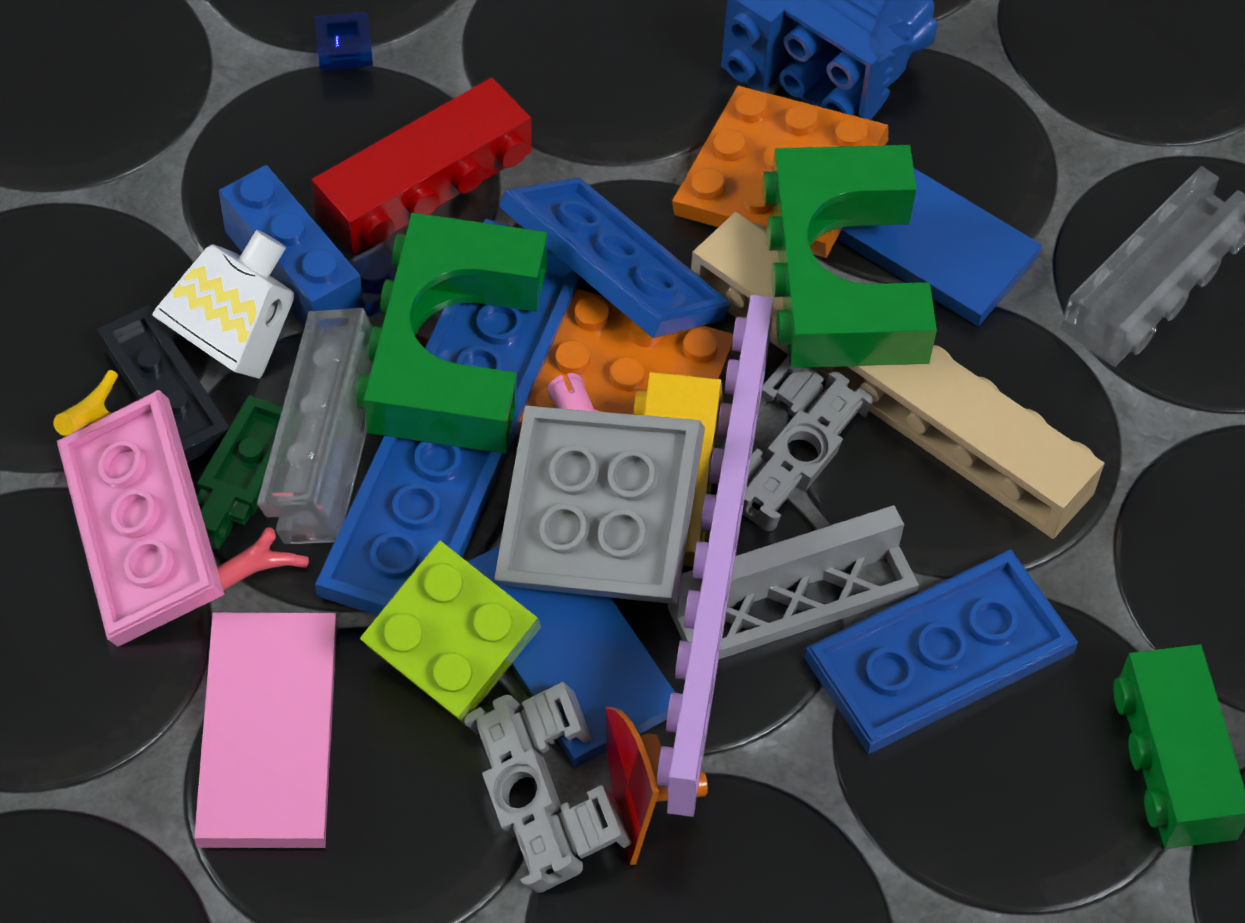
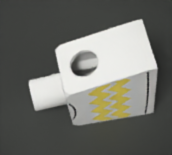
[152,230,294,379]

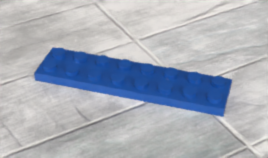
[315,219,583,616]

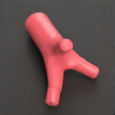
[217,527,309,591]

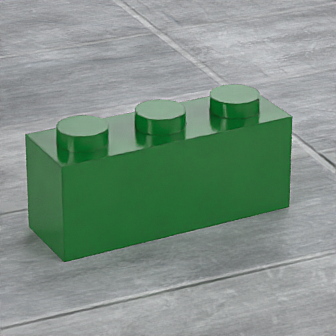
[1113,644,1245,849]

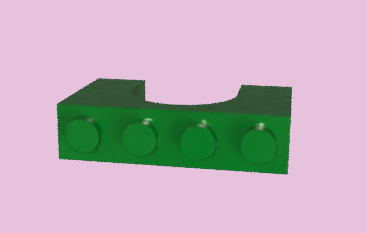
[762,145,937,368]
[356,213,547,454]

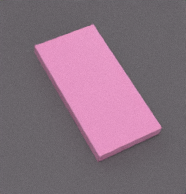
[57,390,225,647]
[194,612,337,848]

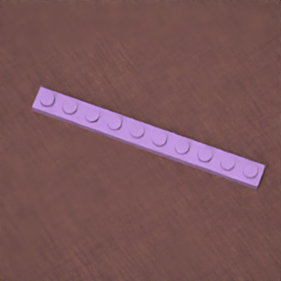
[657,295,774,817]

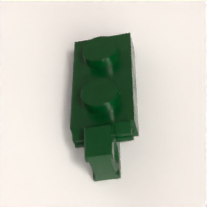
[197,395,304,551]

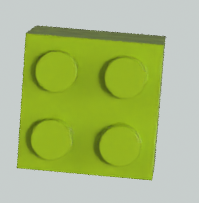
[360,540,541,724]

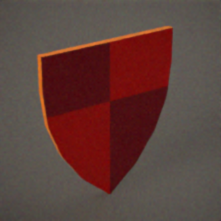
[605,707,708,865]

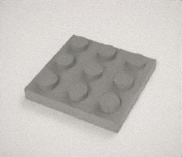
[494,406,705,604]

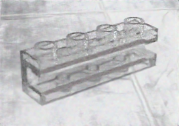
[1060,166,1245,367]
[257,308,373,544]

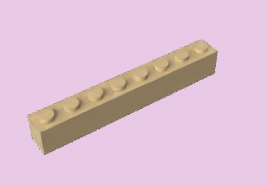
[691,211,1104,539]

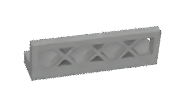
[668,505,919,659]

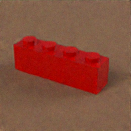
[311,77,531,256]

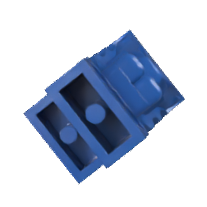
[721,0,938,120]

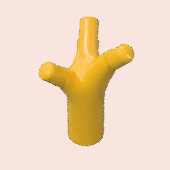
[53,370,118,436]

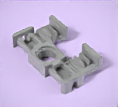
[717,355,873,531]
[464,682,632,893]

